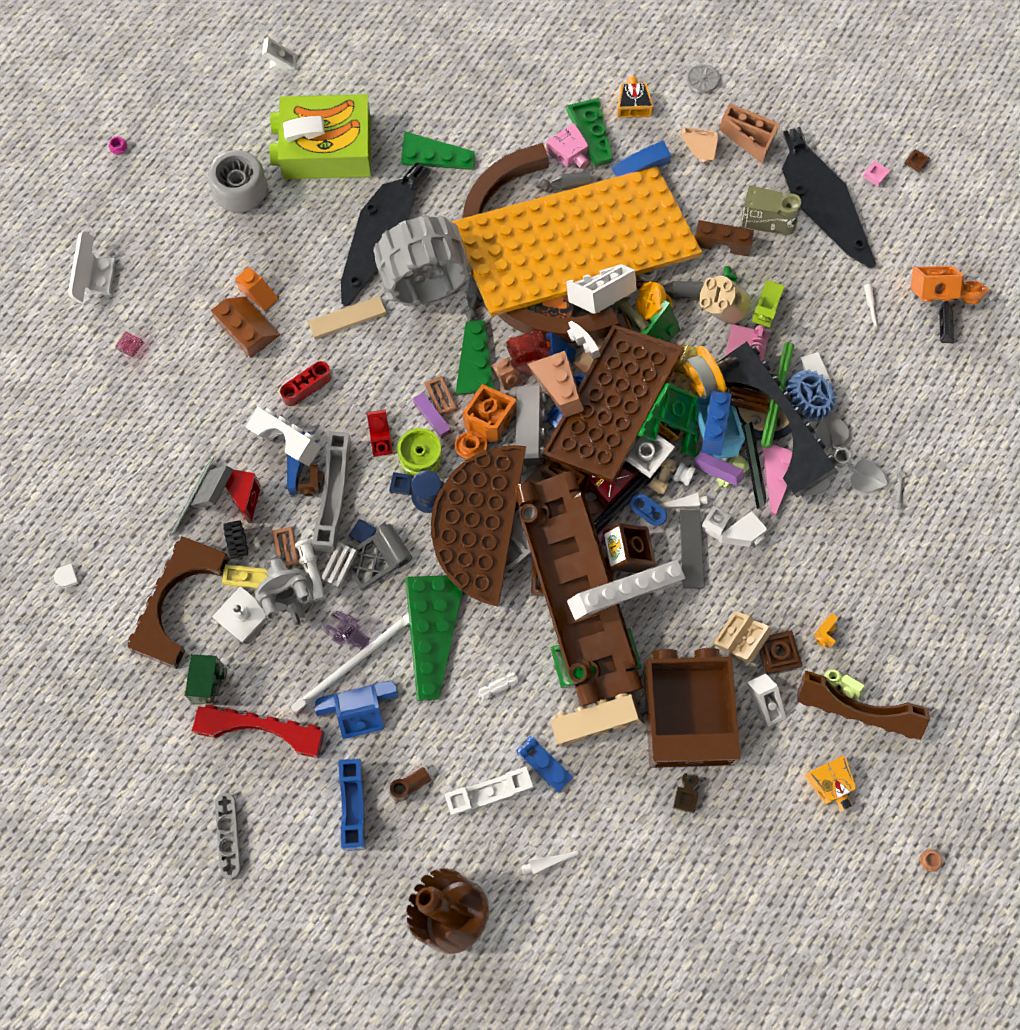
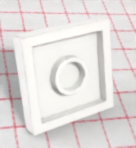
[212,586,266,644]

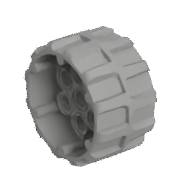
[374,215,472,306]

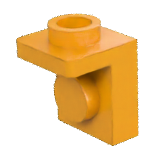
[813,613,838,649]

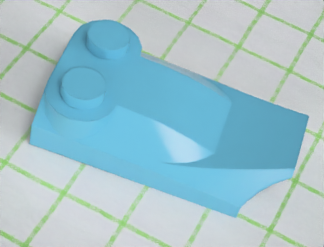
[697,391,745,459]

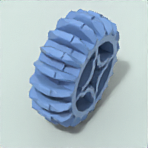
[785,369,837,422]

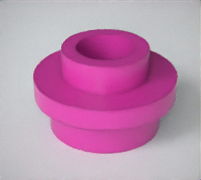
[108,136,127,155]

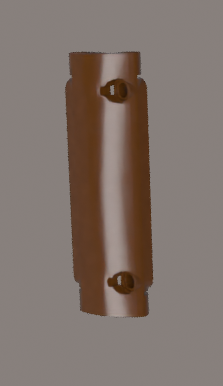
[514,471,643,706]

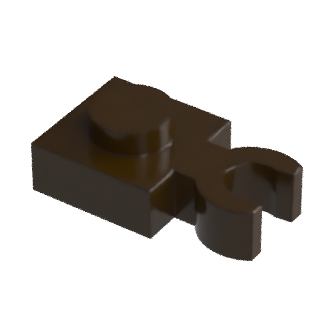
[672,773,699,814]

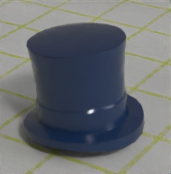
[411,470,445,513]

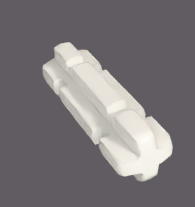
[479,673,518,700]

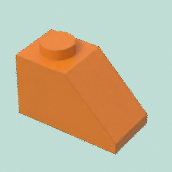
[235,267,279,312]

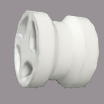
[673,462,696,486]

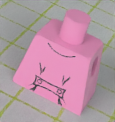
[546,123,589,169]

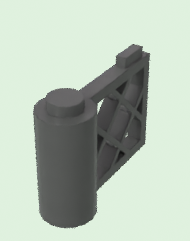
[343,523,412,591]

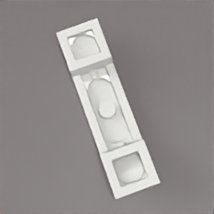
[445,767,533,815]

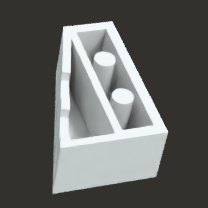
[566,264,636,314]

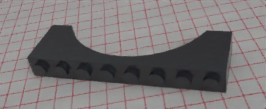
[716,341,838,498]

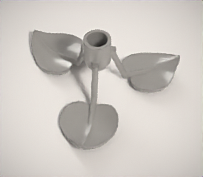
[804,411,887,495]

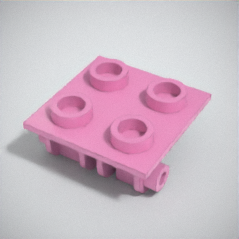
[725,324,769,362]

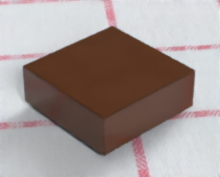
[904,149,930,173]

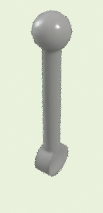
[894,471,906,509]

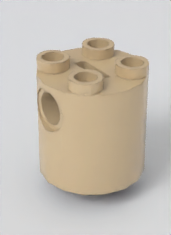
[700,276,751,324]

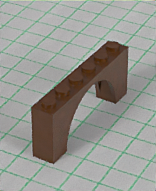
[127,536,230,669]

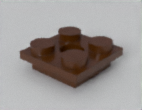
[759,630,803,674]

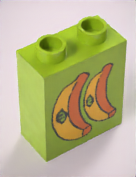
[269,94,371,179]

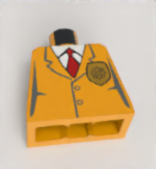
[805,755,856,811]

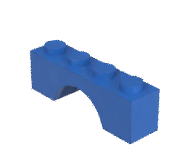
[339,758,366,851]

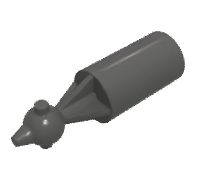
[536,171,592,192]
[463,277,483,322]
[657,281,703,299]

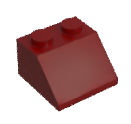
[225,469,261,523]

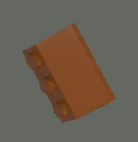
[211,296,280,358]

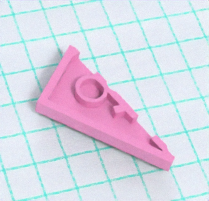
[762,444,792,516]

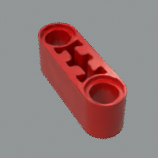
[280,361,332,406]

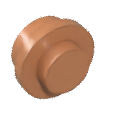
[920,849,942,872]

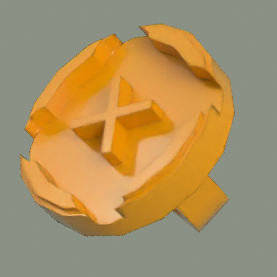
[636,281,673,320]

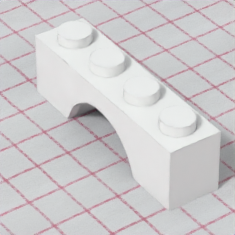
[246,407,321,466]

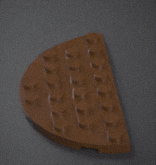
[431,445,526,607]

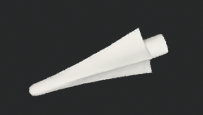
[659,492,707,509]
[521,851,579,875]

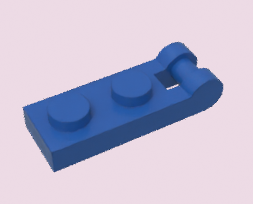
[515,735,573,793]

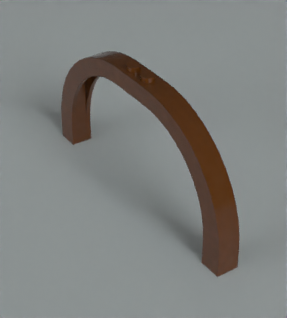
[462,143,619,343]

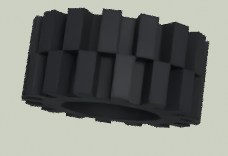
[223,520,248,559]

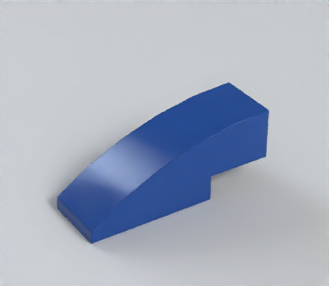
[612,141,671,177]

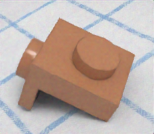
[491,357,522,390]

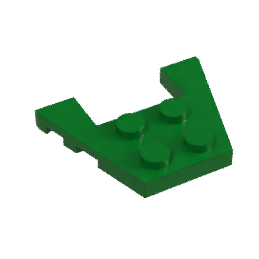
[638,383,699,458]

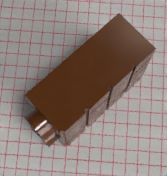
[643,648,741,768]

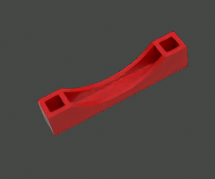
[192,704,325,759]

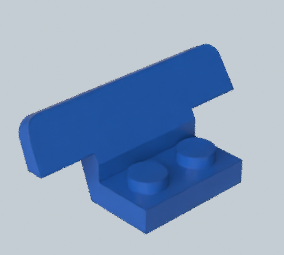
[315,681,398,739]

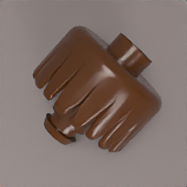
[406,868,489,954]

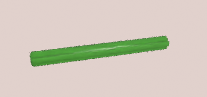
[761,342,794,448]

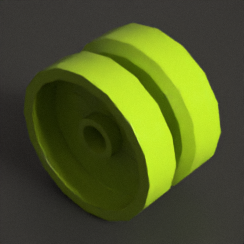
[397,428,442,477]

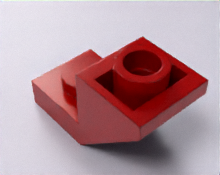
[366,409,393,457]

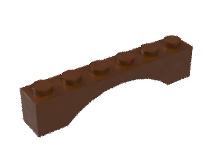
[797,670,930,740]

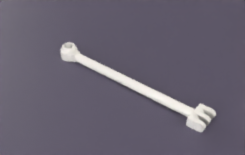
[291,613,409,713]

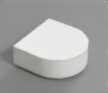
[54,564,79,588]

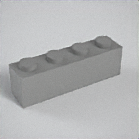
[516,385,547,466]

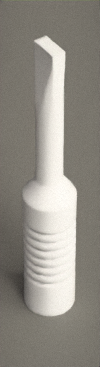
[864,284,877,327]

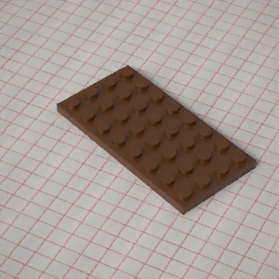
[542,324,684,483]

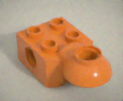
[911,266,989,304]
[454,384,517,460]

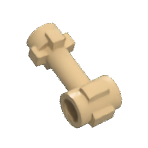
[649,458,677,495]

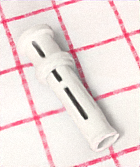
[295,539,326,601]

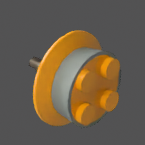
[682,345,738,399]

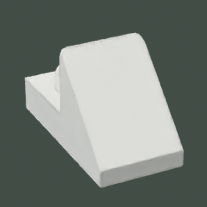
[262,37,297,70]
[701,506,731,539]

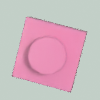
[863,161,890,187]

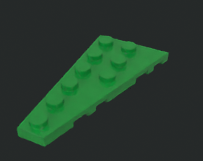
[405,575,462,701]

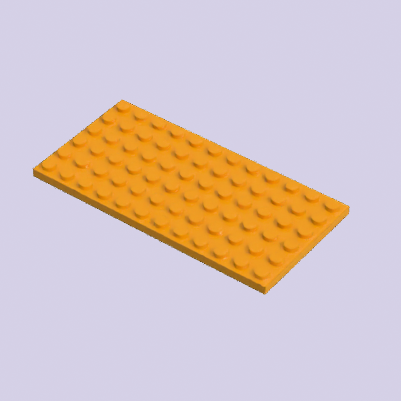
[451,166,702,317]

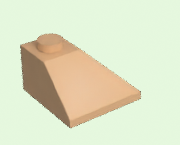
[681,127,718,162]

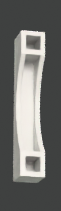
[567,560,686,620]

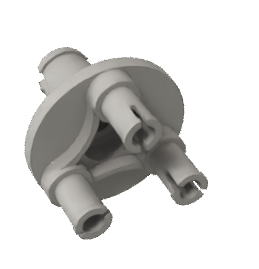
[255,555,313,626]

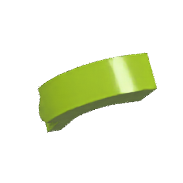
[751,279,785,328]

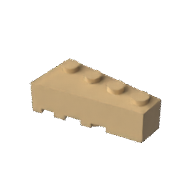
[550,693,644,746]

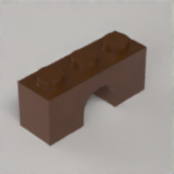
[695,220,754,257]

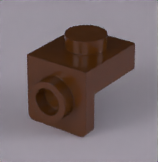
[298,464,324,497]

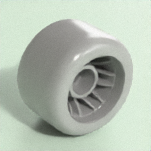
[208,150,267,213]

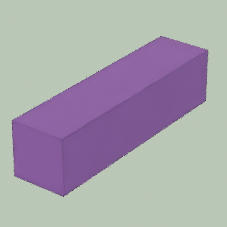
[413,392,451,439]
[695,453,744,486]

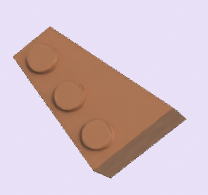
[719,103,780,164]
[528,351,584,417]

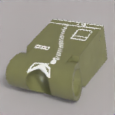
[741,185,801,236]

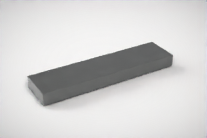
[679,510,704,589]

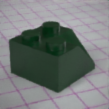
[185,654,227,705]

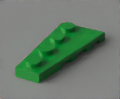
[401,131,475,170]
[455,320,494,396]

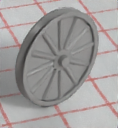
[687,64,719,93]

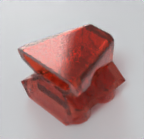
[506,330,550,377]

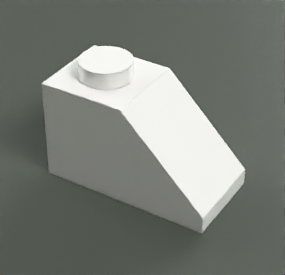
[718,511,767,547]
[747,674,786,727]

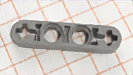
[215,793,241,879]

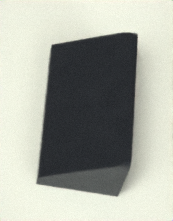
[939,301,954,344]

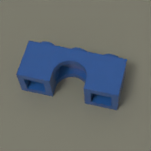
[701,391,732,456]

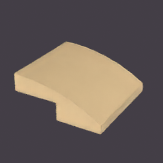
[713,611,772,664]

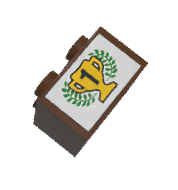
[603,523,656,573]

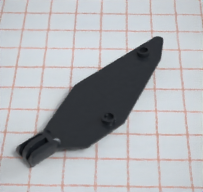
[782,127,876,268]
[341,162,431,306]

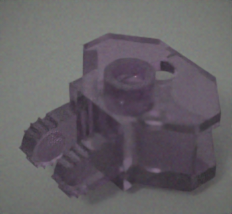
[322,611,370,648]

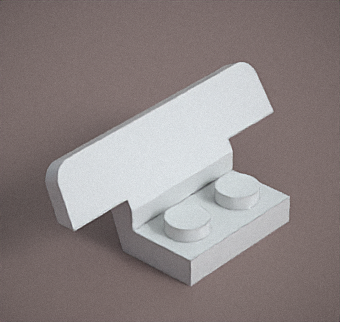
[68,232,116,303]

